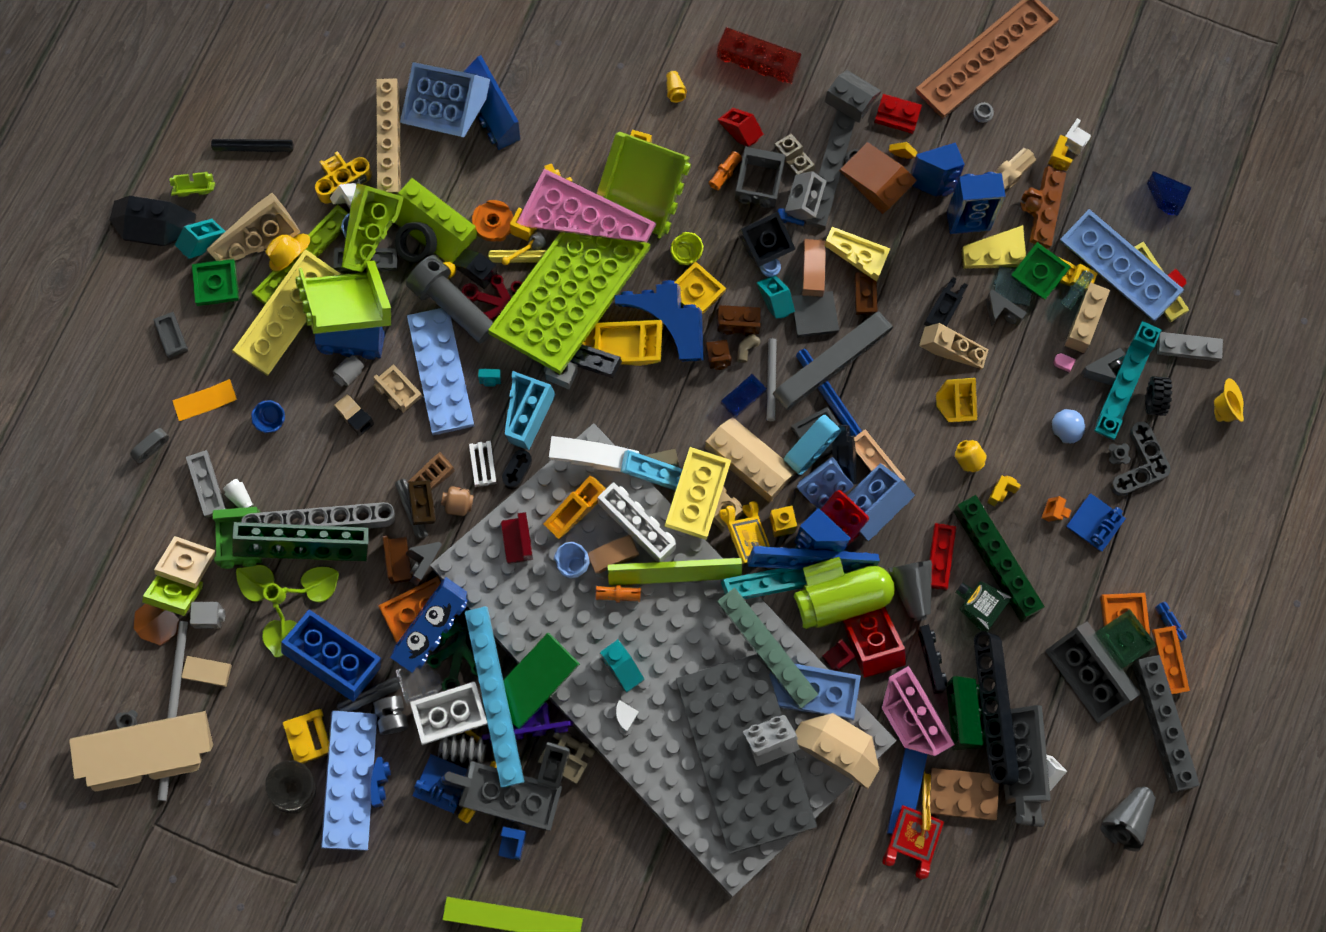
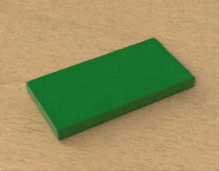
[503,633,580,729]

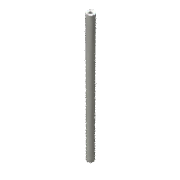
[157,621,188,801]

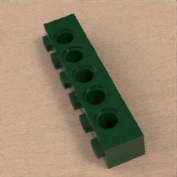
[953,495,1045,622]
[232,522,368,562]

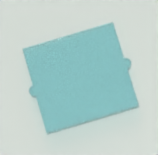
[994,266,1033,306]

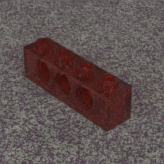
[717,27,802,84]

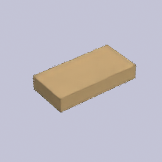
[181,656,232,687]

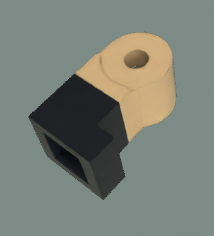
[334,394,374,437]

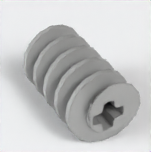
[438,734,487,764]

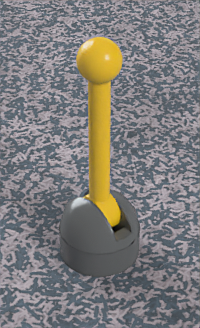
[501,232,546,265]

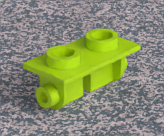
[170,172,215,197]

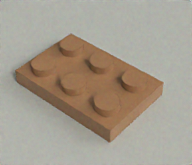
[930,768,999,821]

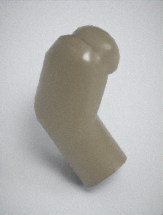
[737,334,760,363]

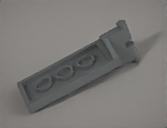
[999,705,1051,827]
[440,761,562,831]

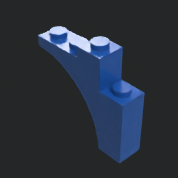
[615,280,703,362]

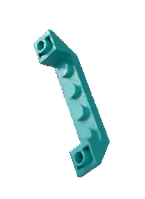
[1094,321,1162,440]

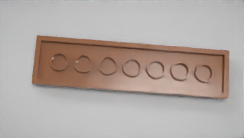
[915,0,1059,119]

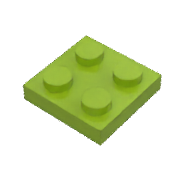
[142,575,203,616]

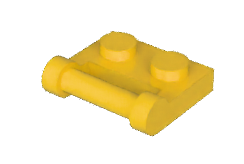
[283,709,329,766]

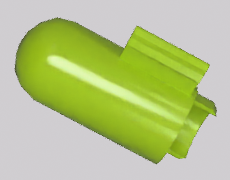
[793,557,894,629]

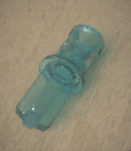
[1060,270,1094,310]

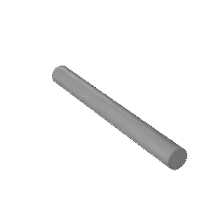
[767,338,777,421]

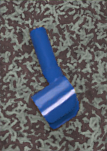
[777,208,805,226]

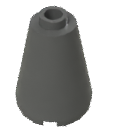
[888,560,932,621]
[1100,787,1156,851]

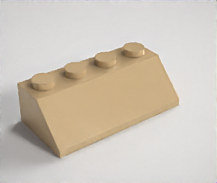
[705,417,796,503]

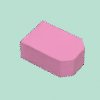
[1053,353,1076,373]

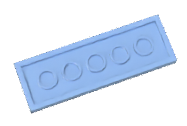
[1060,209,1184,322]
[407,308,474,435]
[321,711,377,851]

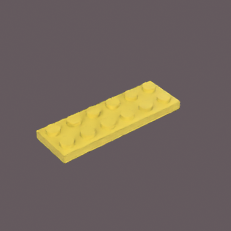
[232,249,340,376]

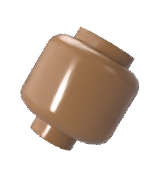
[441,486,473,516]

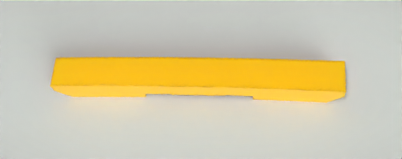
[922,772,931,830]

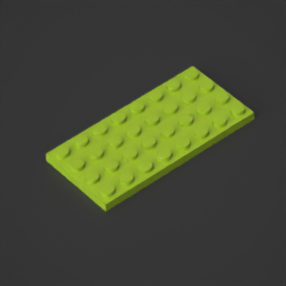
[488,232,651,375]

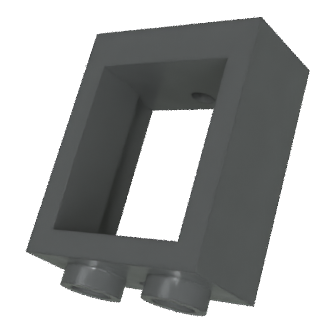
[735,147,786,208]

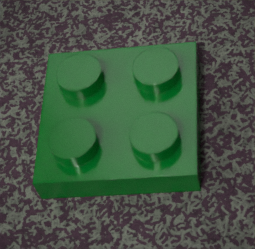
[1011,242,1071,301]
[192,259,239,306]

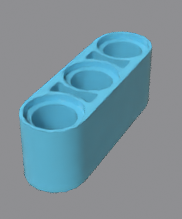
[784,415,841,475]

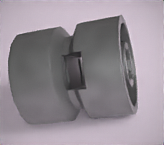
[373,696,409,735]

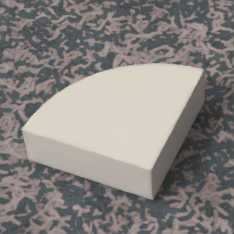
[616,700,639,732]

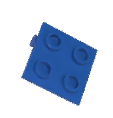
[1066,493,1126,552]
[412,754,467,813]

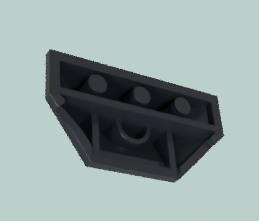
[109,196,196,247]

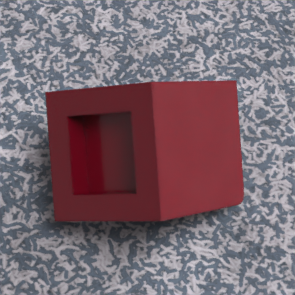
[822,639,855,672]

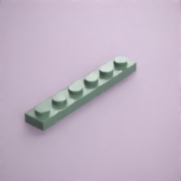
[717,587,819,709]

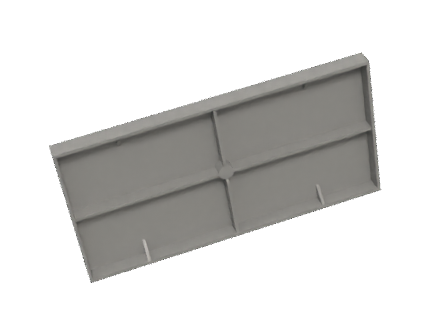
[430,423,896,898]

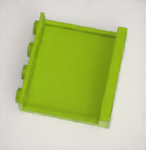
[597,132,691,238]
[295,261,391,334]

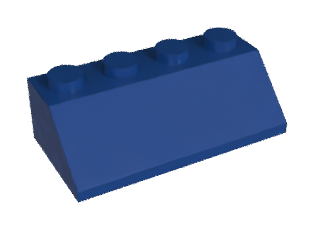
[464,55,520,150]

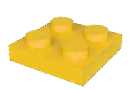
[675,261,726,315]

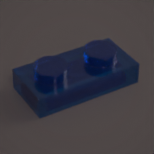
[721,374,767,418]

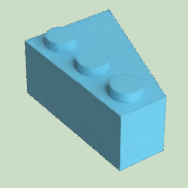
[505,371,556,450]

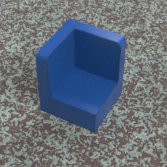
[499,827,526,861]

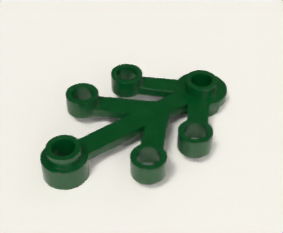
[428,611,478,691]

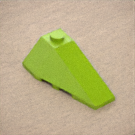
[342,183,404,272]

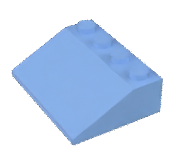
[400,62,490,137]

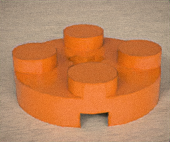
[472,200,513,242]

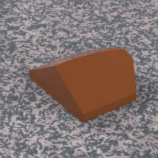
[134,604,180,646]

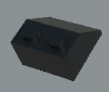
[738,212,796,267]

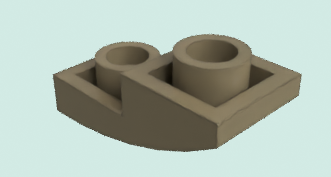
[774,134,815,175]

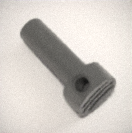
[406,255,493,344]

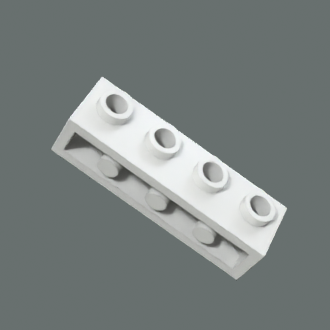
[598,482,676,562]

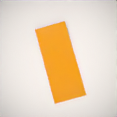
[172,379,237,421]

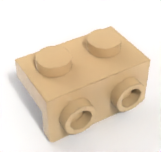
[373,364,423,413]

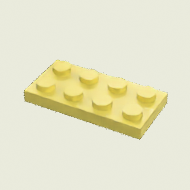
[664,447,731,540]

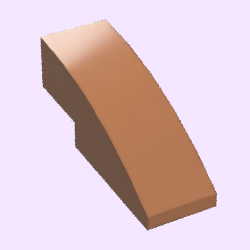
[802,239,825,297]

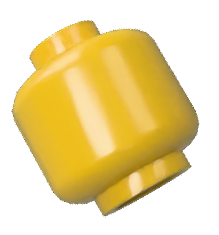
[954,440,987,472]

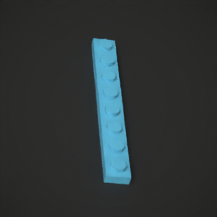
[465,606,525,788]

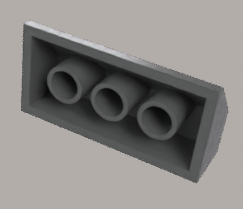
[1045,621,1141,723]

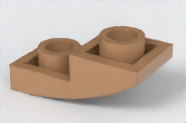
[588,535,639,574]

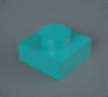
[478,369,501,387]

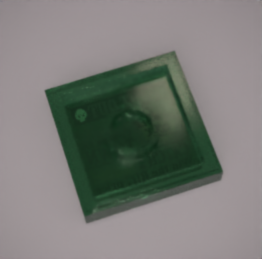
[1095,610,1157,669]

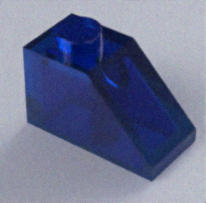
[1147,171,1192,216]

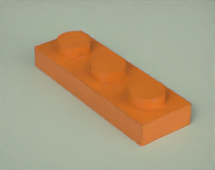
[1152,626,1190,694]

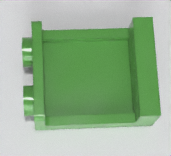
[213,507,262,569]

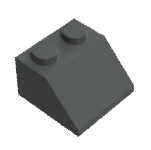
[825,70,881,123]

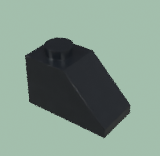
[452,249,497,289]

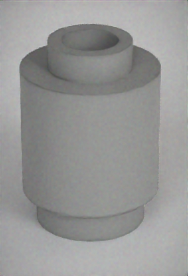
[332,355,364,386]

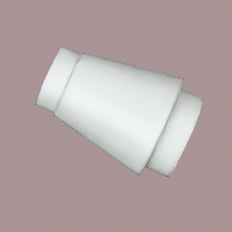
[223,479,253,508]

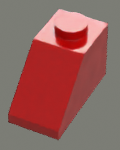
[718,108,764,146]

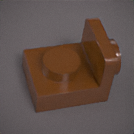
[706,340,732,370]

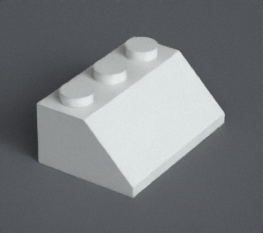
[410,682,488,745]

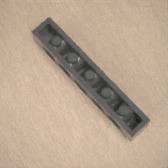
[1132,655,1200,794]

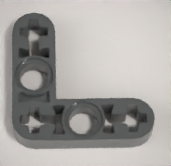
[1111,421,1171,496]

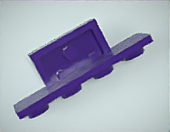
[482,703,573,744]

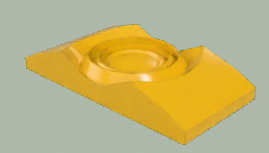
[583,320,663,366]

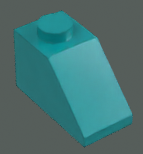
[175,219,226,259]
[756,276,795,319]
[600,639,645,693]

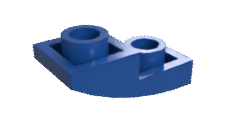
[371,757,391,808]

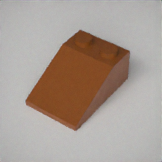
[839,142,917,214]

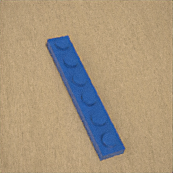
[747,546,880,572]

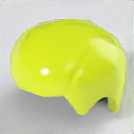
[670,232,704,265]

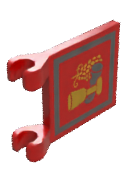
[882,805,944,879]

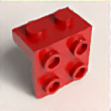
[820,490,869,545]

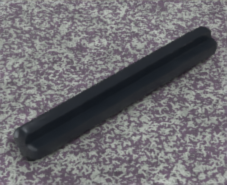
[211,139,294,152]

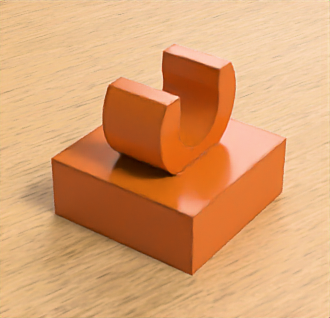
[1042,496,1071,522]

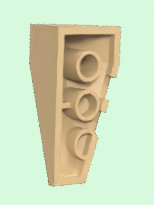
[207,193,300,261]

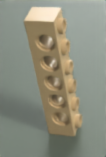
[377,78,401,195]

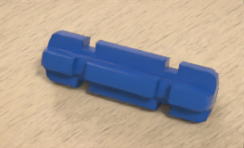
[1155,602,1187,643]

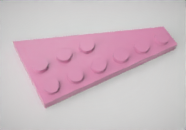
[517,169,656,243]

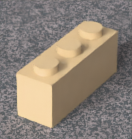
[1064,282,1110,353]

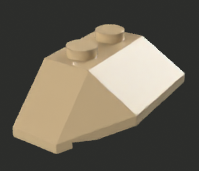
[795,713,879,789]

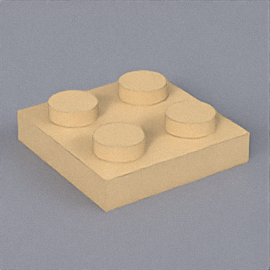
[154,536,215,589]

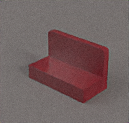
[501,512,533,564]

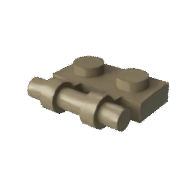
[538,732,596,785]

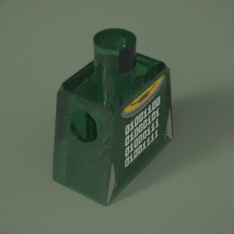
[955,581,1012,632]

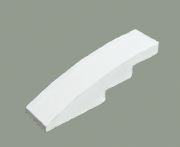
[549,436,639,472]

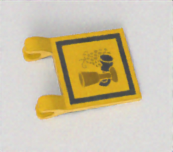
[719,501,770,564]

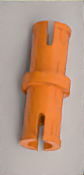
[708,151,742,191]
[596,585,641,603]

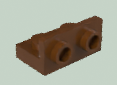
[717,305,761,336]

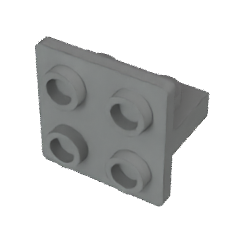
[743,715,800,766]

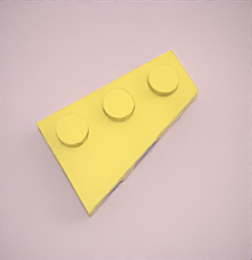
[962,225,1026,269]
[824,227,890,281]

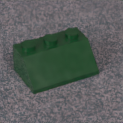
[946,676,986,750]

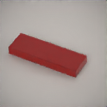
[929,523,956,591]

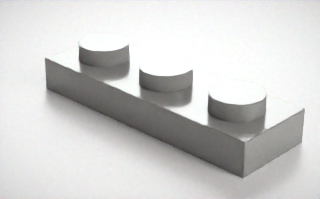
[1157,332,1223,361]
[186,450,226,518]

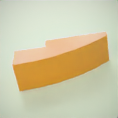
[543,476,606,539]

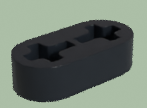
[502,450,532,490]

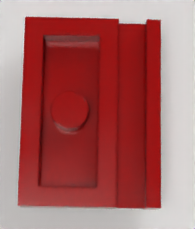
[874,94,922,134]

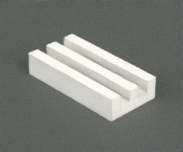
[469,441,497,487]

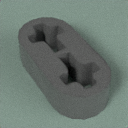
[130,428,169,463]

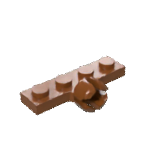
[1020,166,1066,249]

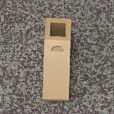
[919,323,988,369]

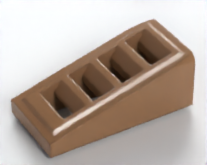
[409,452,455,491]

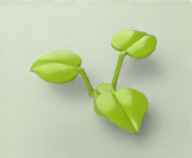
[236,565,339,658]

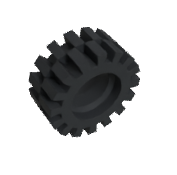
[1145,376,1172,416]

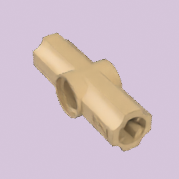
[995,148,1036,189]

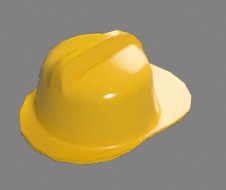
[265,233,310,272]
[1214,378,1244,422]

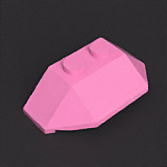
[882,666,955,756]

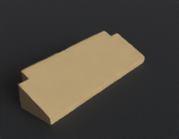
[69,711,213,791]

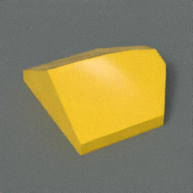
[936,378,977,422]

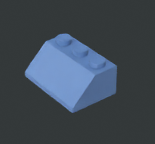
[847,463,915,541]

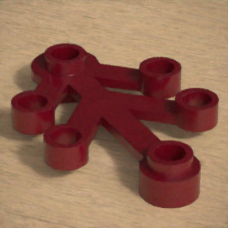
[462,275,522,320]

